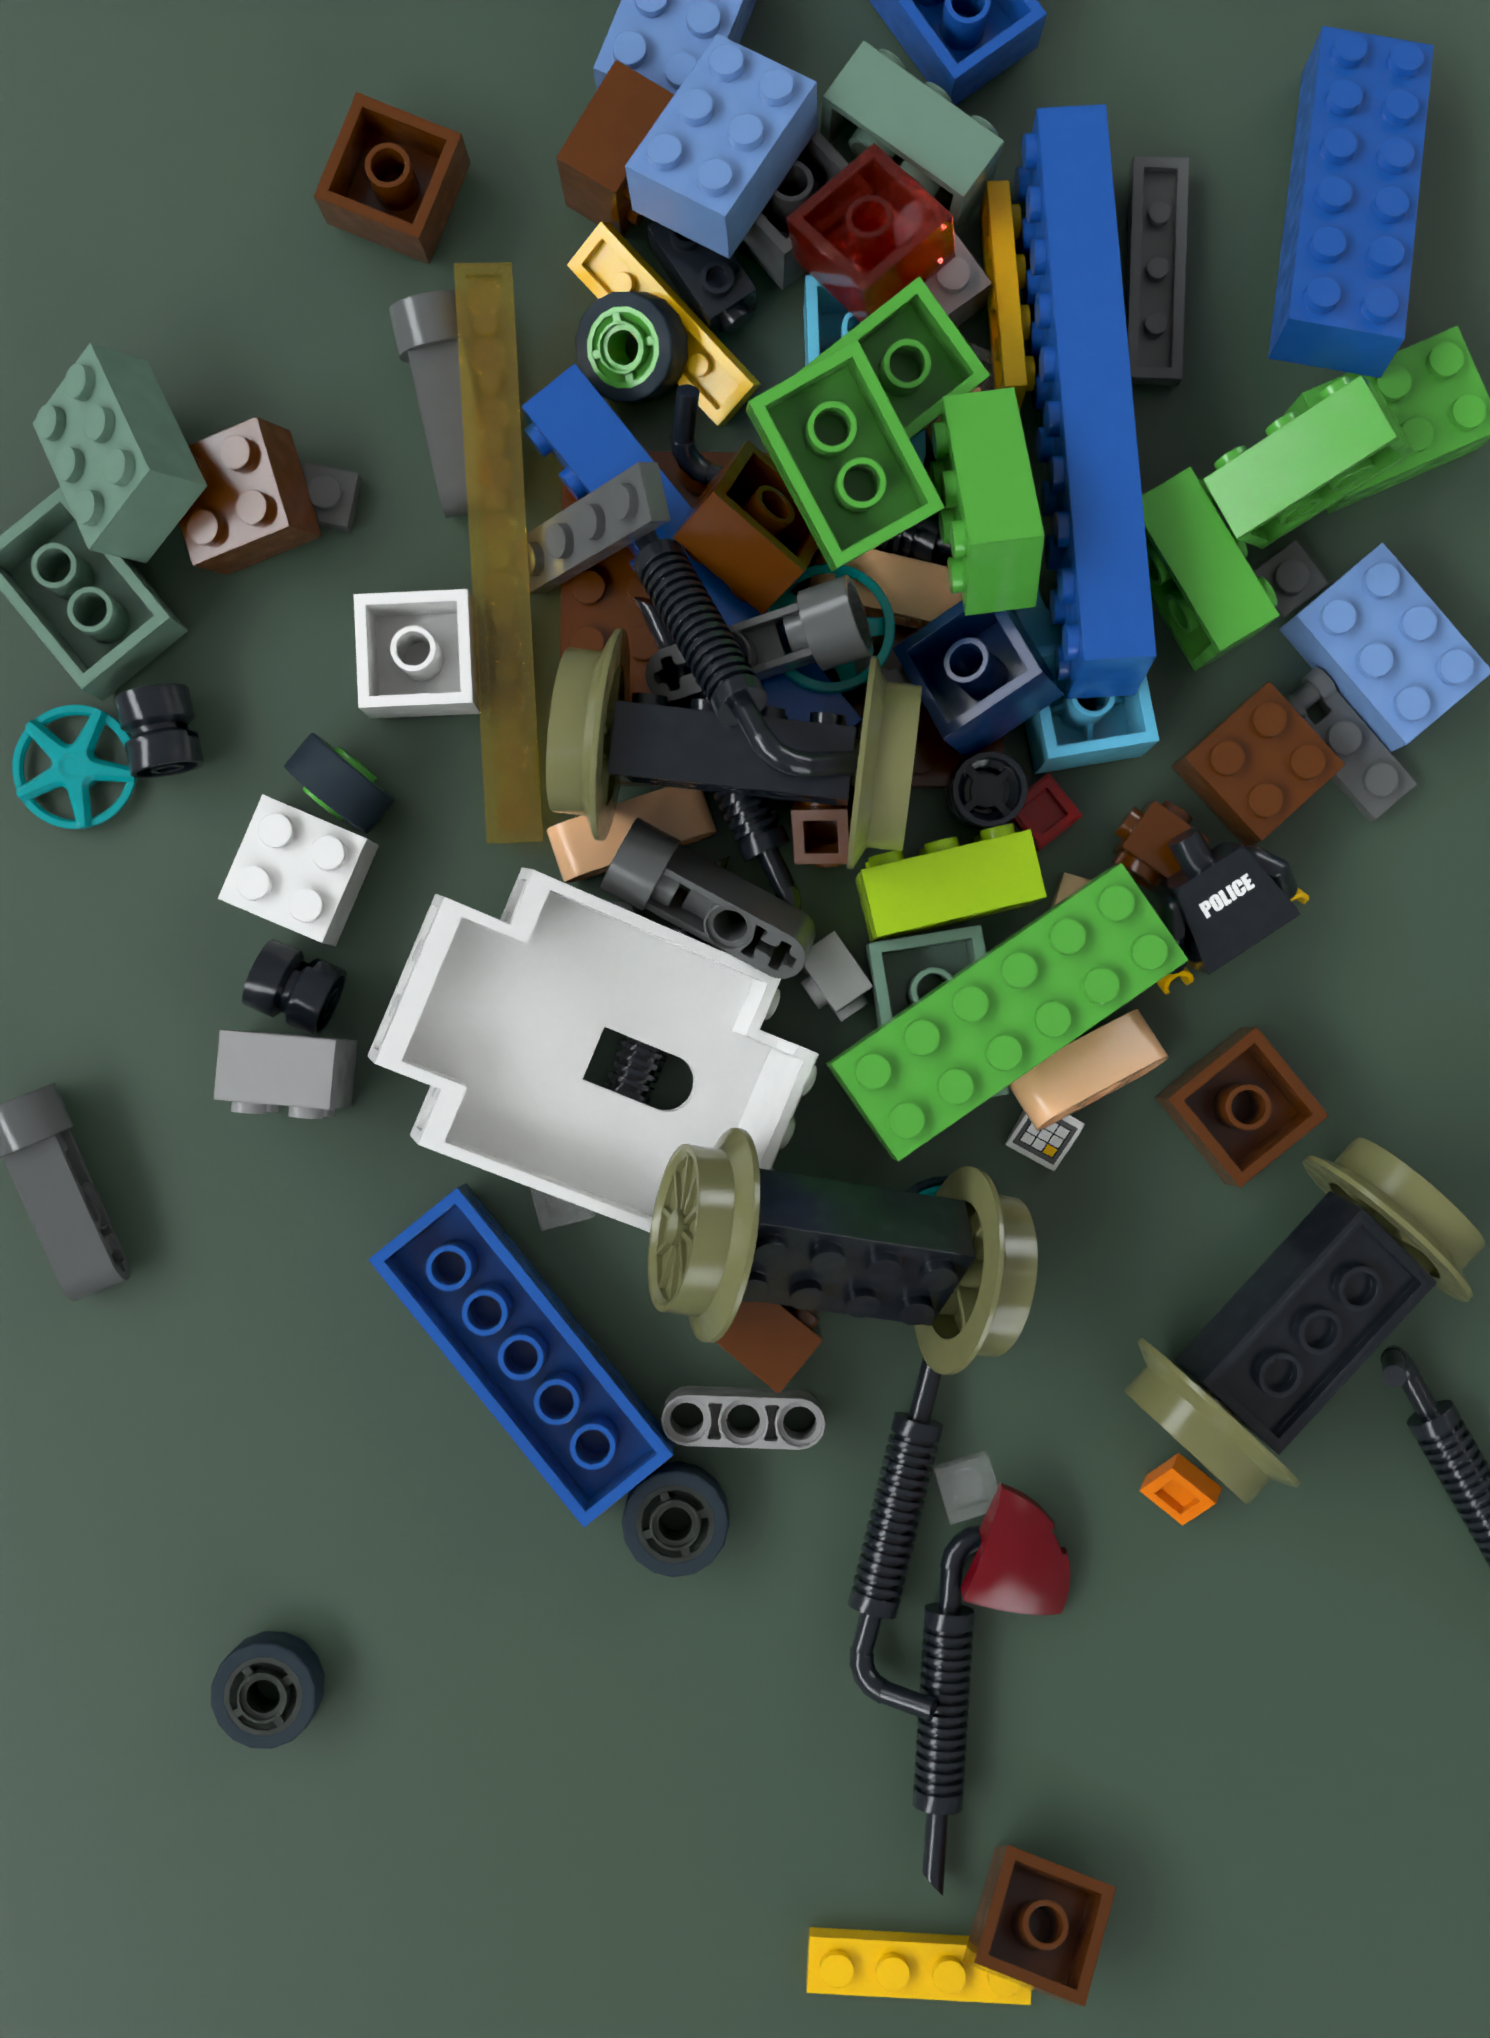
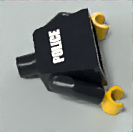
[1156,827,1309,995]

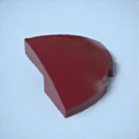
[960,1482,1070,1615]

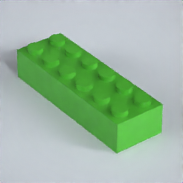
[826,863,1188,1162]

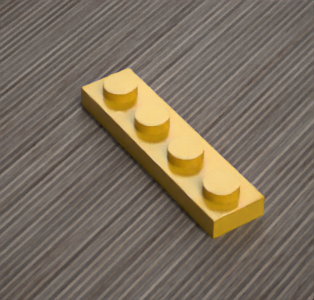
[979,180,1035,412]
[567,222,761,426]
[806,1927,1031,2005]

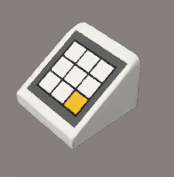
[1004,1110,1085,1171]

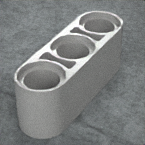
[661,1386,825,1450]

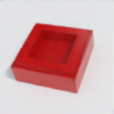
[1011,772,1083,852]

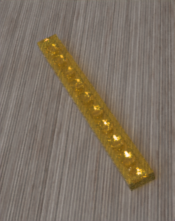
[454,262,543,844]

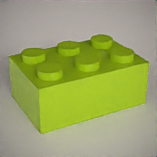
[855,823,1047,943]

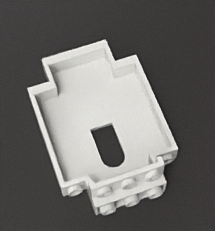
[367,867,819,1232]

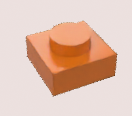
[1139,1452,1222,1526]

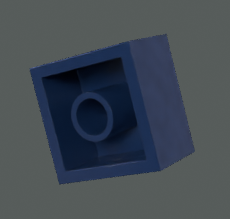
[892,600,1064,759]

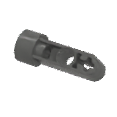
[389,290,501,518]
[645,575,873,704]
[600,817,816,979]
[0,1083,130,1301]

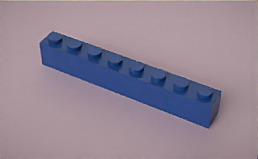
[521,363,862,731]

